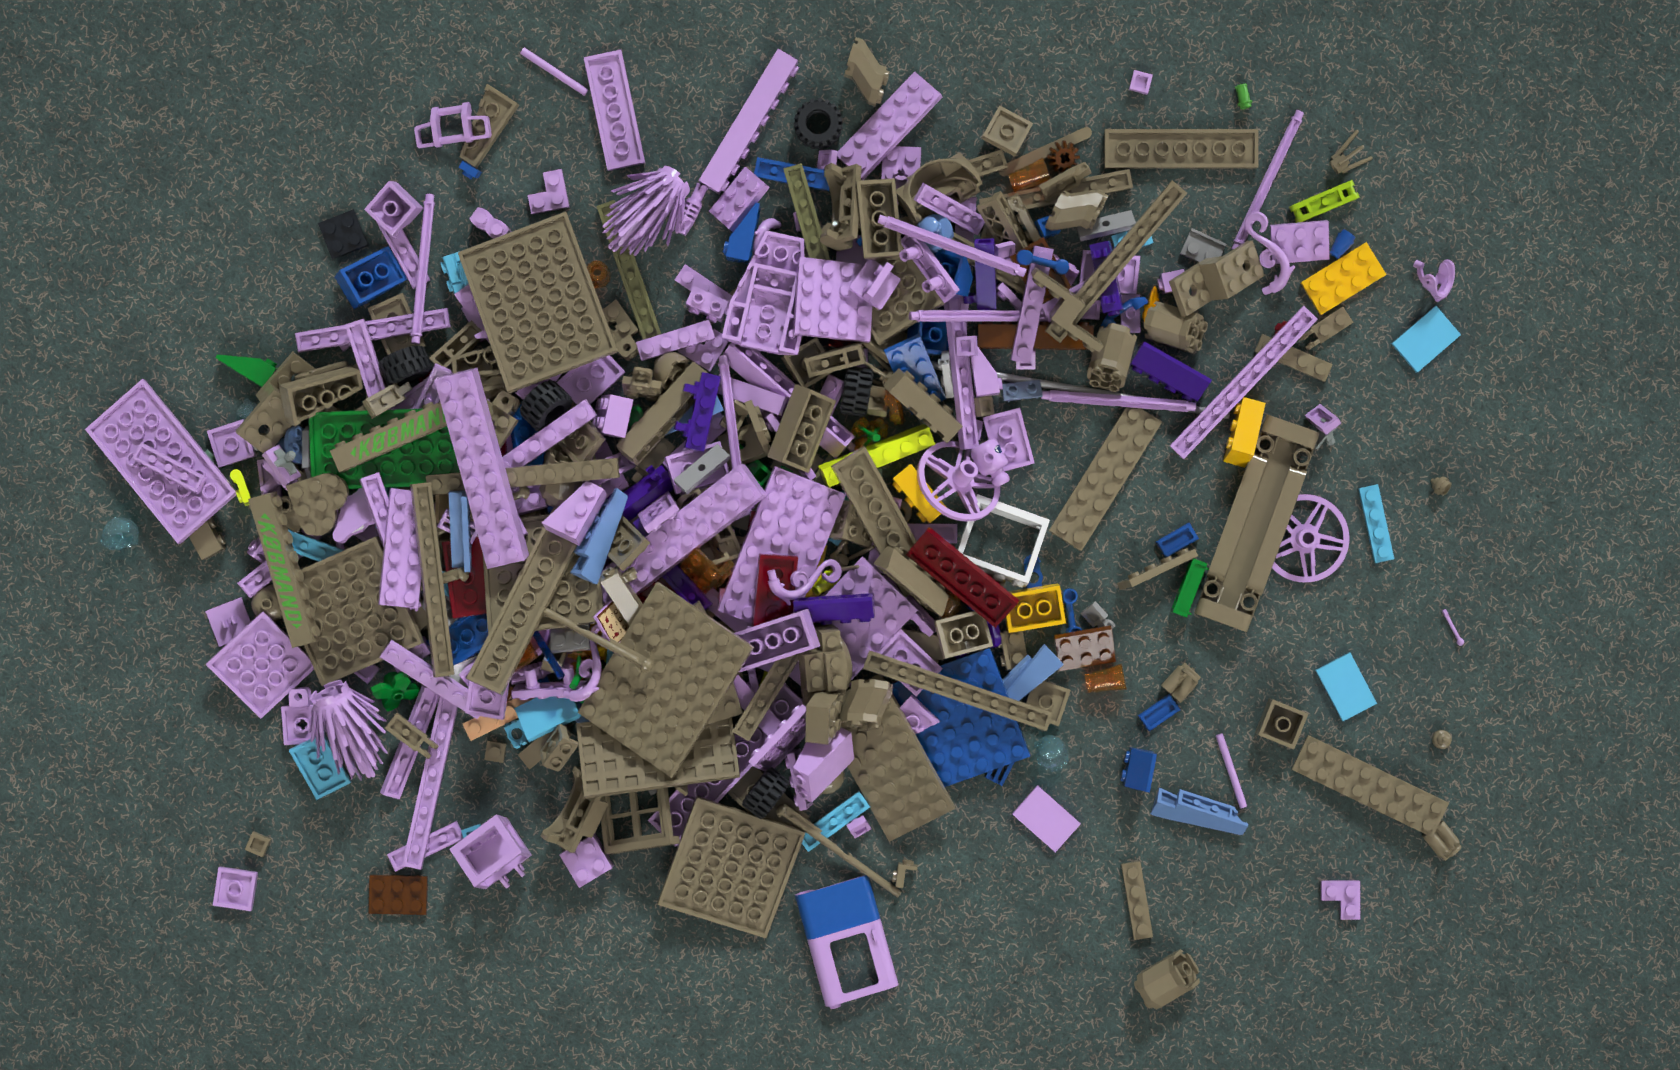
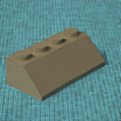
[856,178,902,261]
[767,384,836,473]
[873,546,949,617]

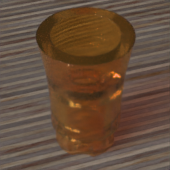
[1008,157,1051,192]
[587,260,611,288]
[1084,664,1127,693]

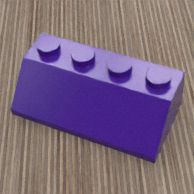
[1130,342,1212,402]
[793,593,875,625]

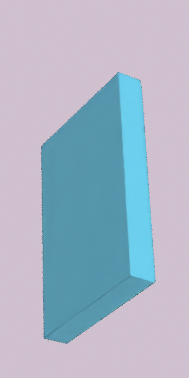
[1392,306,1461,373]
[1315,652,1377,721]
[514,696,581,742]
[289,733,351,800]

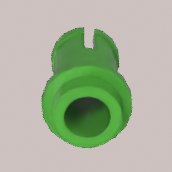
[1235,84,1252,109]

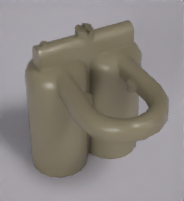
[1161,662,1201,703]
[1422,820,1462,861]

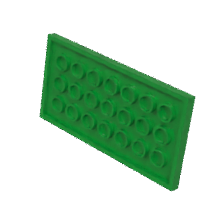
[309,409,460,489]

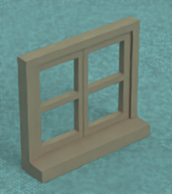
[601,787,680,854]

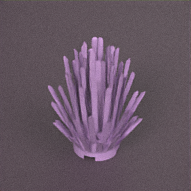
[603,166,690,256]
[308,680,388,781]

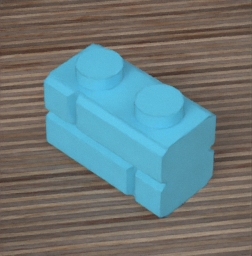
[441,251,469,294]

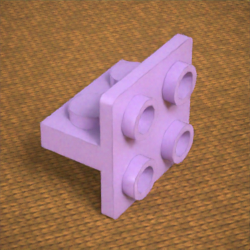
[849,259,900,310]

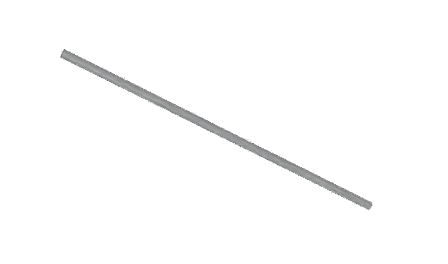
[931,361,1230,419]

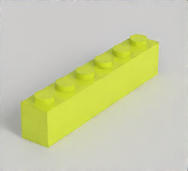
[818,424,935,487]

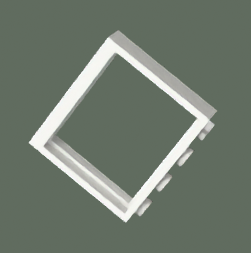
[957,494,1050,588]

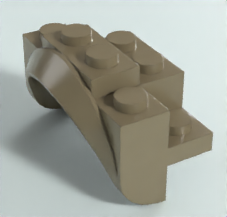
[896,152,982,226]
[820,163,862,251]
[676,485,741,573]
[798,623,852,706]
[541,766,609,853]

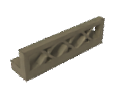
[977,191,1030,253]

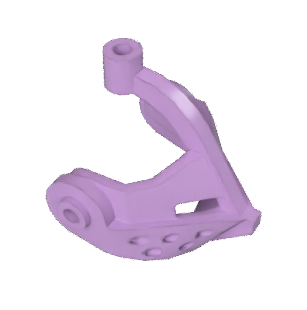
[1413,259,1455,302]

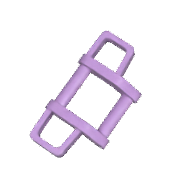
[414,102,492,148]

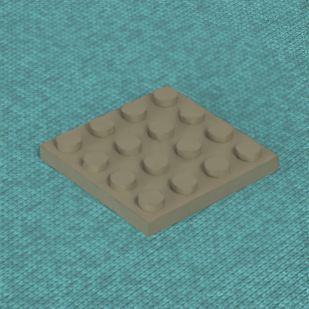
[871,246,944,346]

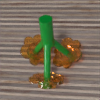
[851,417,889,451]
[567,651,605,690]

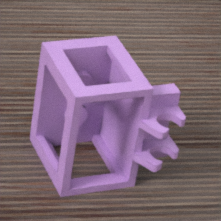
[450,814,532,889]

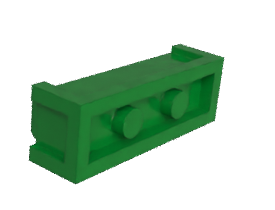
[1170,558,1209,618]

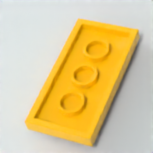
[1300,242,1387,315]

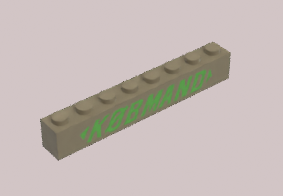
[330,402,447,472]
[248,491,320,648]

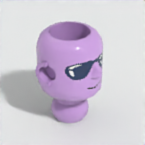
[970,439,1010,488]

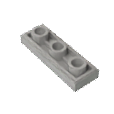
[1076,210,1136,241]
[674,444,731,494]

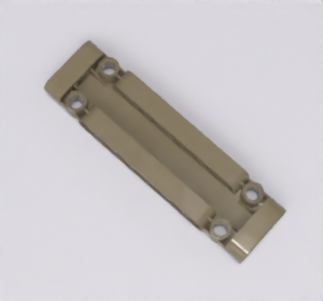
[1194,415,1320,632]

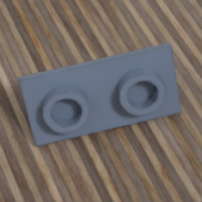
[1002,380,1043,402]

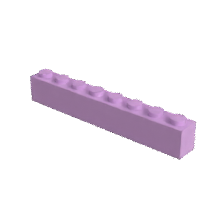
[699,49,799,195]
[723,343,855,459]

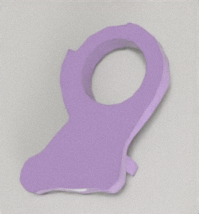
[333,488,375,543]

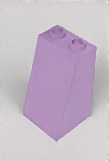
[793,728,854,802]

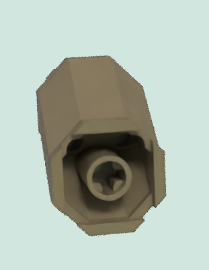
[844,37,890,106]
[1045,189,1109,231]
[1144,301,1208,353]
[1087,323,1137,392]
[539,443,582,507]
[840,679,893,731]
[1134,949,1200,1009]

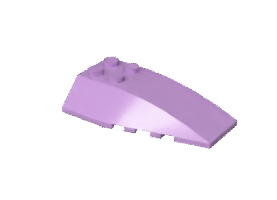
[722,230,804,355]

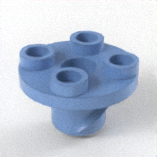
[917,214,954,253]
[277,426,304,464]

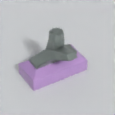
[1305,404,1341,450]
[262,445,301,487]

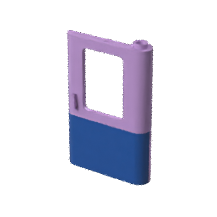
[795,875,898,1009]

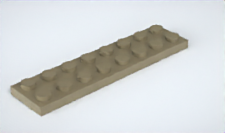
[1104,129,1258,169]
[1048,407,1162,551]
[831,446,935,597]
[1292,735,1449,838]

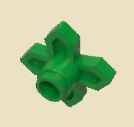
[371,672,420,712]

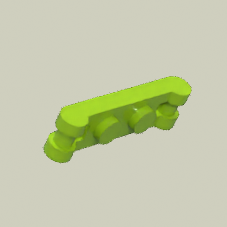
[1289,180,1360,223]

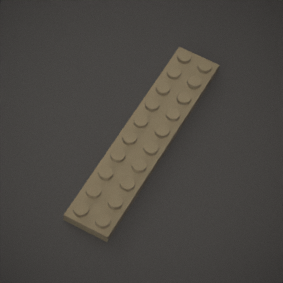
[466,506,577,696]

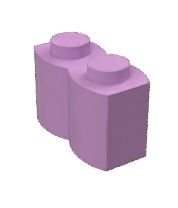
[470,207,511,239]

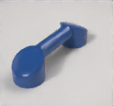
[1016,250,1069,275]
[1101,297,1148,328]
[1061,588,1082,633]

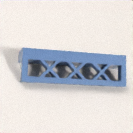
[449,491,472,572]

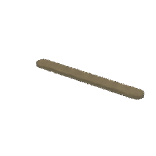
[998,127,1092,177]

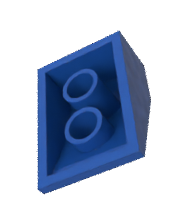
[723,203,761,264]
[334,246,408,310]

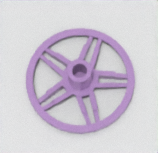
[917,441,1000,521]
[1272,494,1349,582]

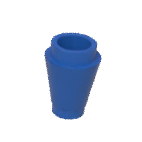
[1329,229,1356,259]

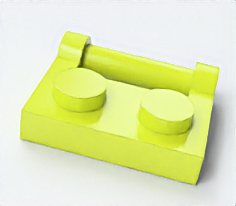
[230,469,251,506]

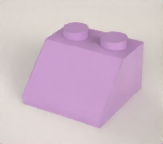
[364,181,423,236]

